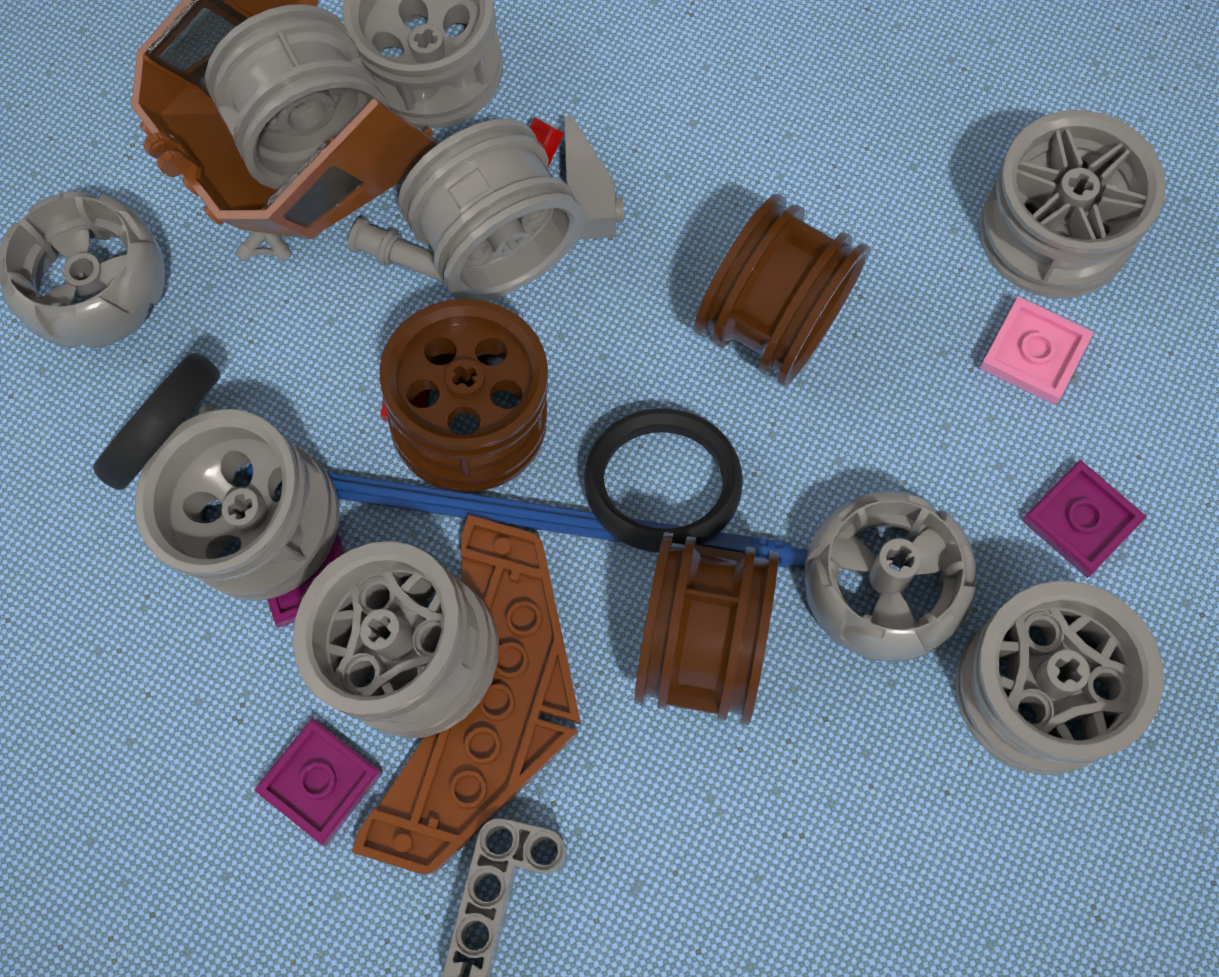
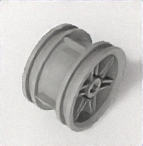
[205,4,389,190]
[979,110,1166,299]

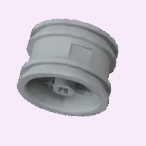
[398,118,586,301]
[293,541,499,738]
[956,581,1164,775]

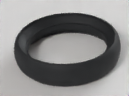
[93,353,220,490]
[584,408,743,553]

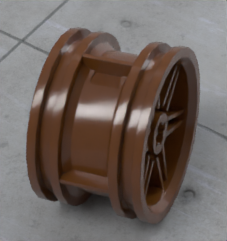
[694,193,871,387]
[634,532,779,725]

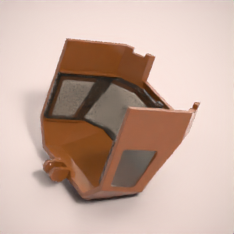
[131,0,437,240]

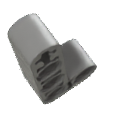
[442,819,567,977]

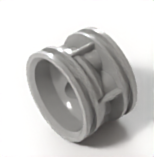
[343,0,503,129]
[135,409,340,601]

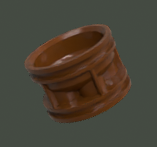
[379,299,548,492]

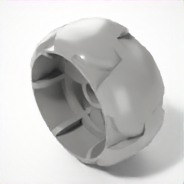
[0,191,165,348]
[804,491,977,662]

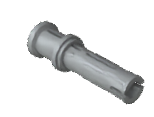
[348,218,444,283]

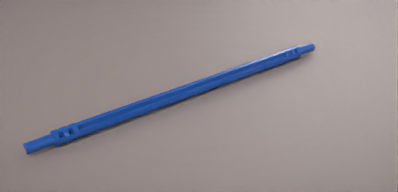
[247,465,808,568]

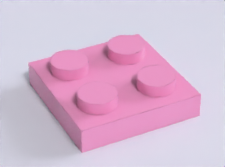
[980,296,1094,405]

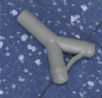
[235,231,291,261]

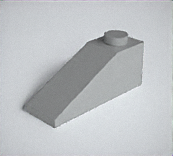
[564,116,624,239]

